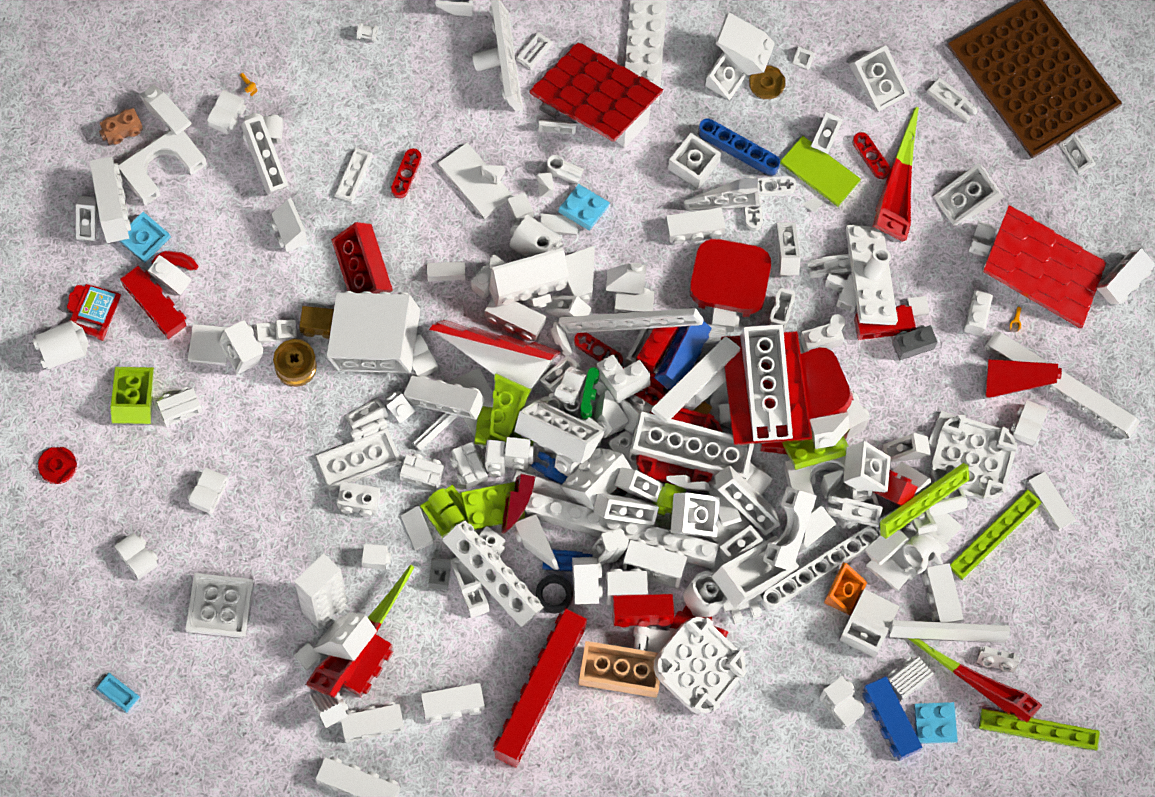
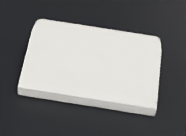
[539,119,576,134]
[1059,133,1096,173]
[427,262,465,281]
[344,398,389,430]
[820,469,843,499]
[928,486,967,516]
[401,506,433,551]
[865,530,909,565]

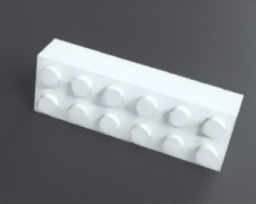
[629,412,754,480]
[294,553,347,629]

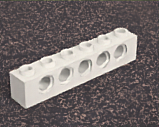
[442,521,544,627]

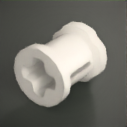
[357,23,378,42]

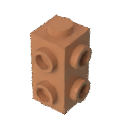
[99,108,143,145]

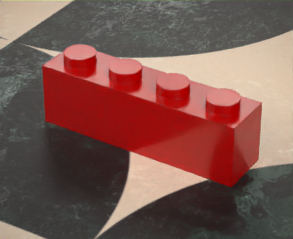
[120,266,187,340]

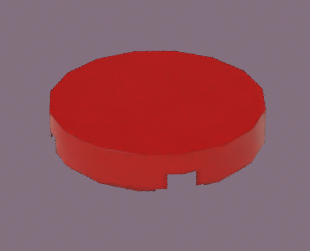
[38,447,77,484]

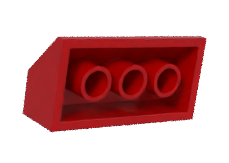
[331,222,393,294]

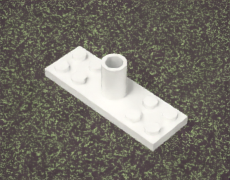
[473,0,523,111]
[845,225,898,325]

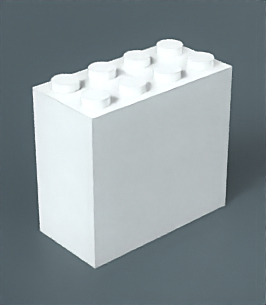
[327,291,420,373]

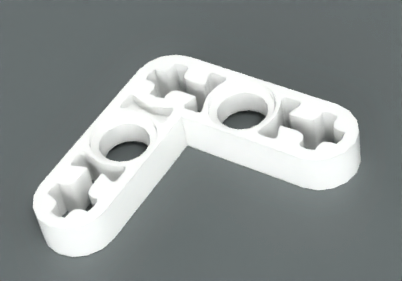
[744,176,797,231]

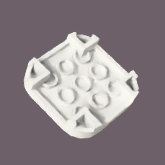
[930,415,1017,502]
[653,617,747,714]

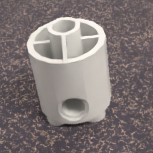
[509,216,563,258]
[32,321,88,370]

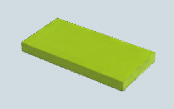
[780,136,861,207]

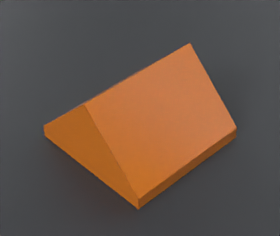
[824,562,867,616]

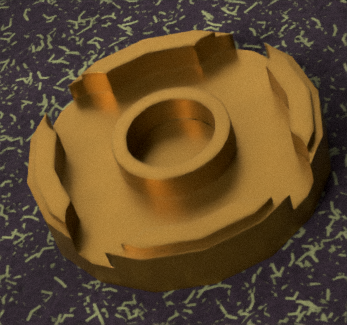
[749,65,785,99]

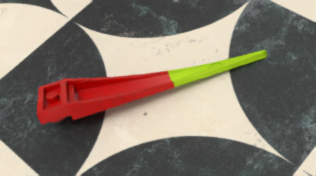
[872,107,919,242]
[305,565,414,698]
[907,638,1042,723]

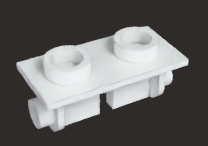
[977,646,1020,673]

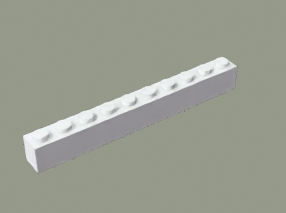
[526,492,719,569]

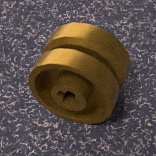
[273,339,317,387]

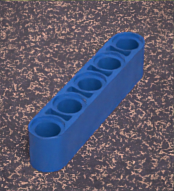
[698,118,780,176]

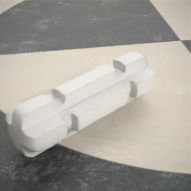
[350,418,387,440]

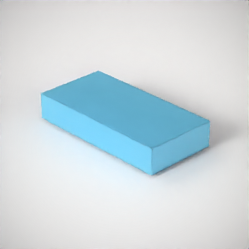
[96,673,140,712]

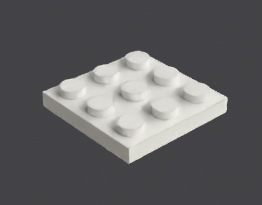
[186,573,254,638]

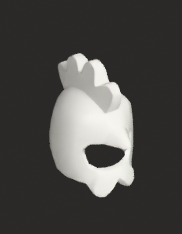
[903,530,949,574]

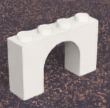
[118,129,207,205]
[785,456,872,506]

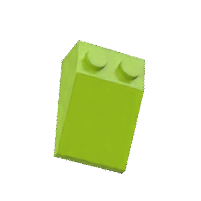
[111,367,154,424]

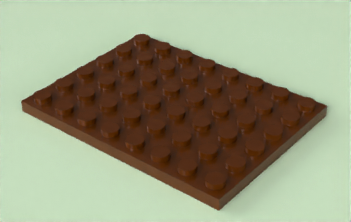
[947,0,1122,159]

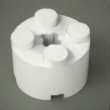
[683,571,727,617]

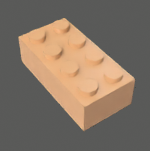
[579,641,660,698]

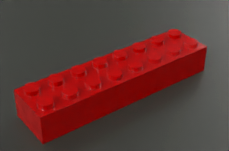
[493,609,587,768]

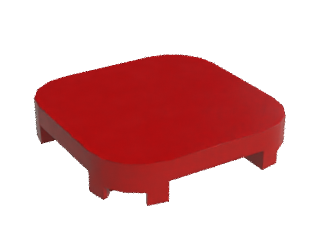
[690,239,771,317]
[801,347,854,419]
[636,408,723,486]

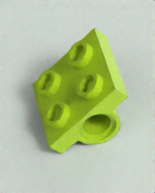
[420,484,466,538]

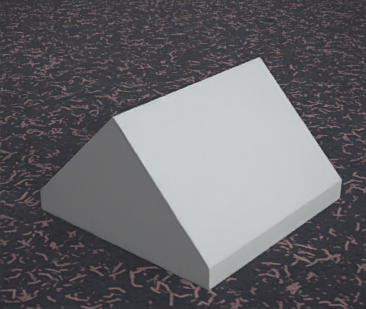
[705,52,746,100]

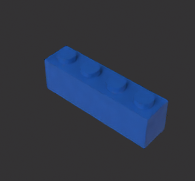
[654,321,712,391]
[862,676,923,761]

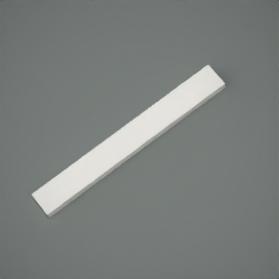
[558,308,703,334]

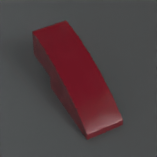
[501,474,536,533]

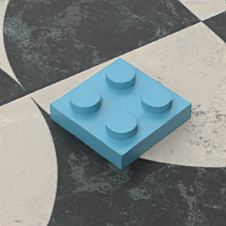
[558,184,610,231]
[119,212,171,263]
[914,702,958,744]

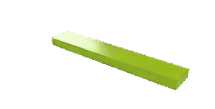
[880,463,969,539]
[950,489,1042,580]
[979,708,1100,751]

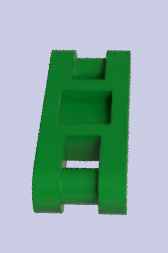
[581,367,599,421]

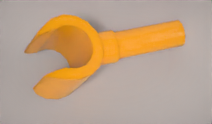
[240,73,257,96]
[1009,307,1022,332]

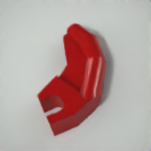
[151,251,199,271]

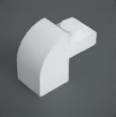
[969,221,996,257]
[825,273,857,313]
[554,366,588,405]

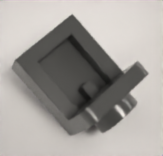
[428,558,451,590]

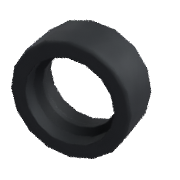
[535,574,573,614]

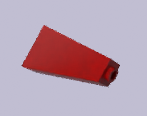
[986,359,1062,398]

